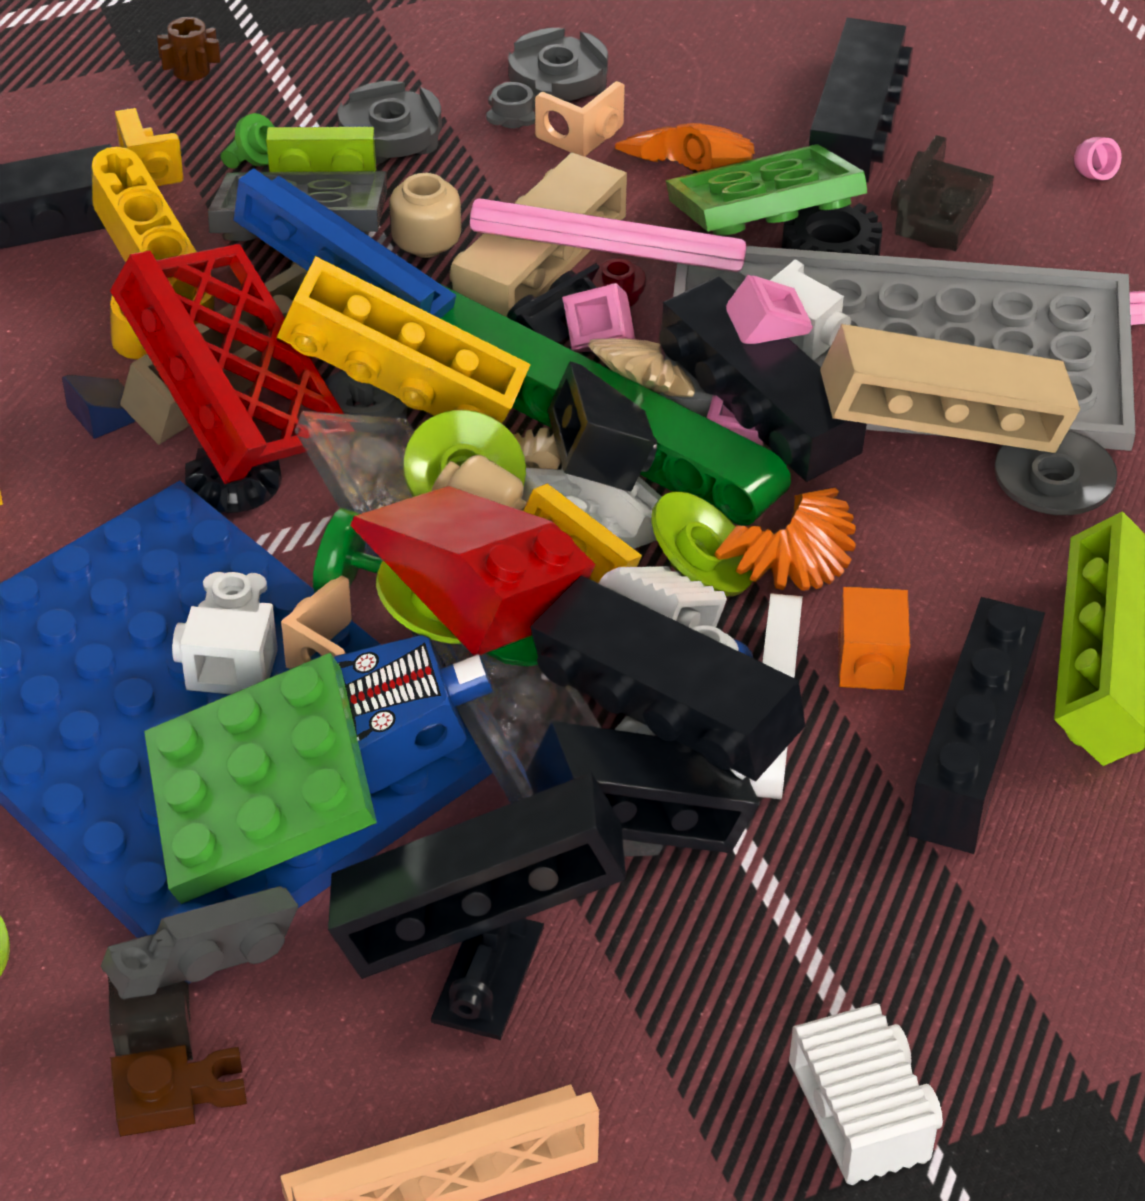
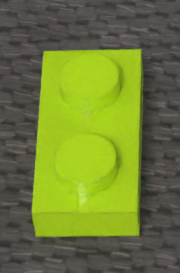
[266,127,376,172]

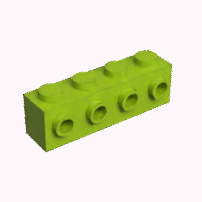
[1054,511,1145,766]

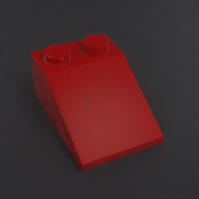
[350,486,596,656]

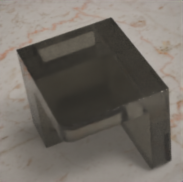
[108,977,193,1060]

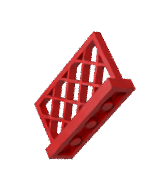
[110,244,355,484]

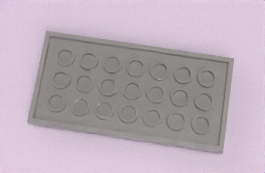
[660,246,1135,451]

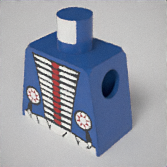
[334,635,494,794]

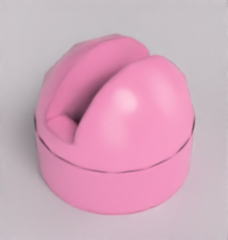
[1074,137,1121,180]

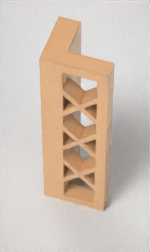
[280,1084,599,1201]

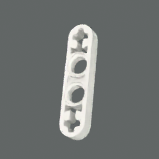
[750,593,803,800]

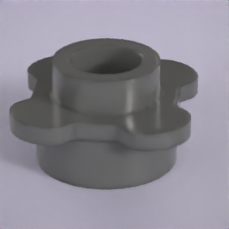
[486,82,536,128]

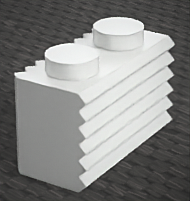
[598,566,727,629]
[789,1003,943,1185]

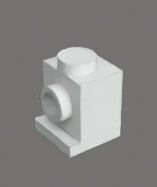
[770,260,851,360]
[172,603,278,694]

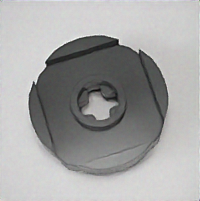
[508,28,608,101]
[337,81,442,164]

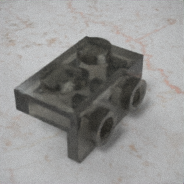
[891,135,994,252]

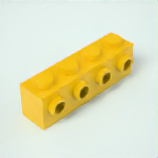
[277,256,531,423]

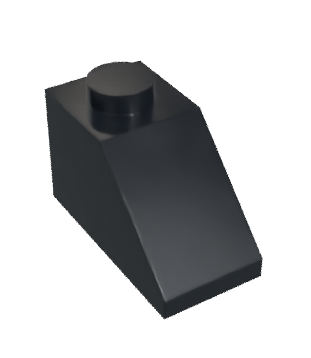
[547,361,657,492]

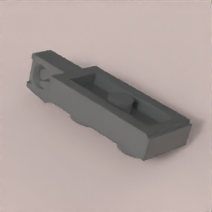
[101,886,299,999]

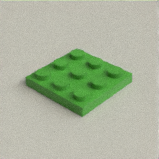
[666,144,868,236]
[144,652,377,904]

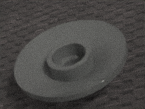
[994,431,1117,515]

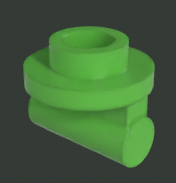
[221,113,274,169]

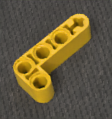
[92,147,215,360]

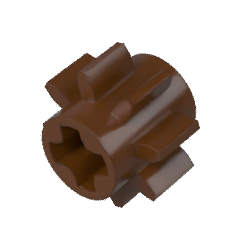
[157,17,221,81]

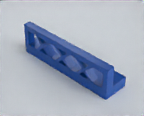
[233,168,456,318]

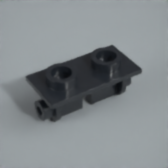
[507,263,599,345]
[431,917,544,1040]

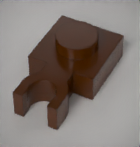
[110,1045,247,1137]

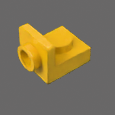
[115,108,183,186]

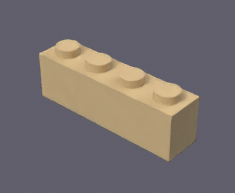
[450,152,627,317]
[820,324,1080,453]

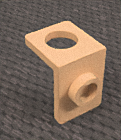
[535,81,625,157]
[281,575,352,669]

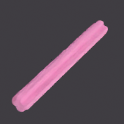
[470,198,746,272]

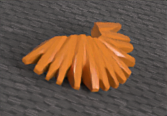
[615,123,754,171]
[714,487,856,591]

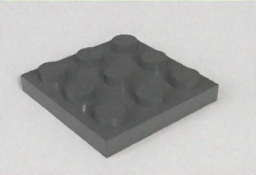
[208,171,387,241]

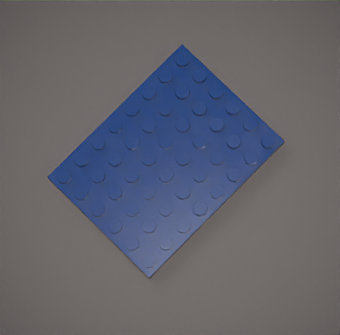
[0,480,506,986]

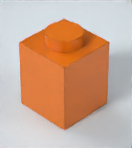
[838,587,910,691]

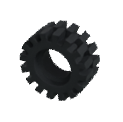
[782,203,883,256]

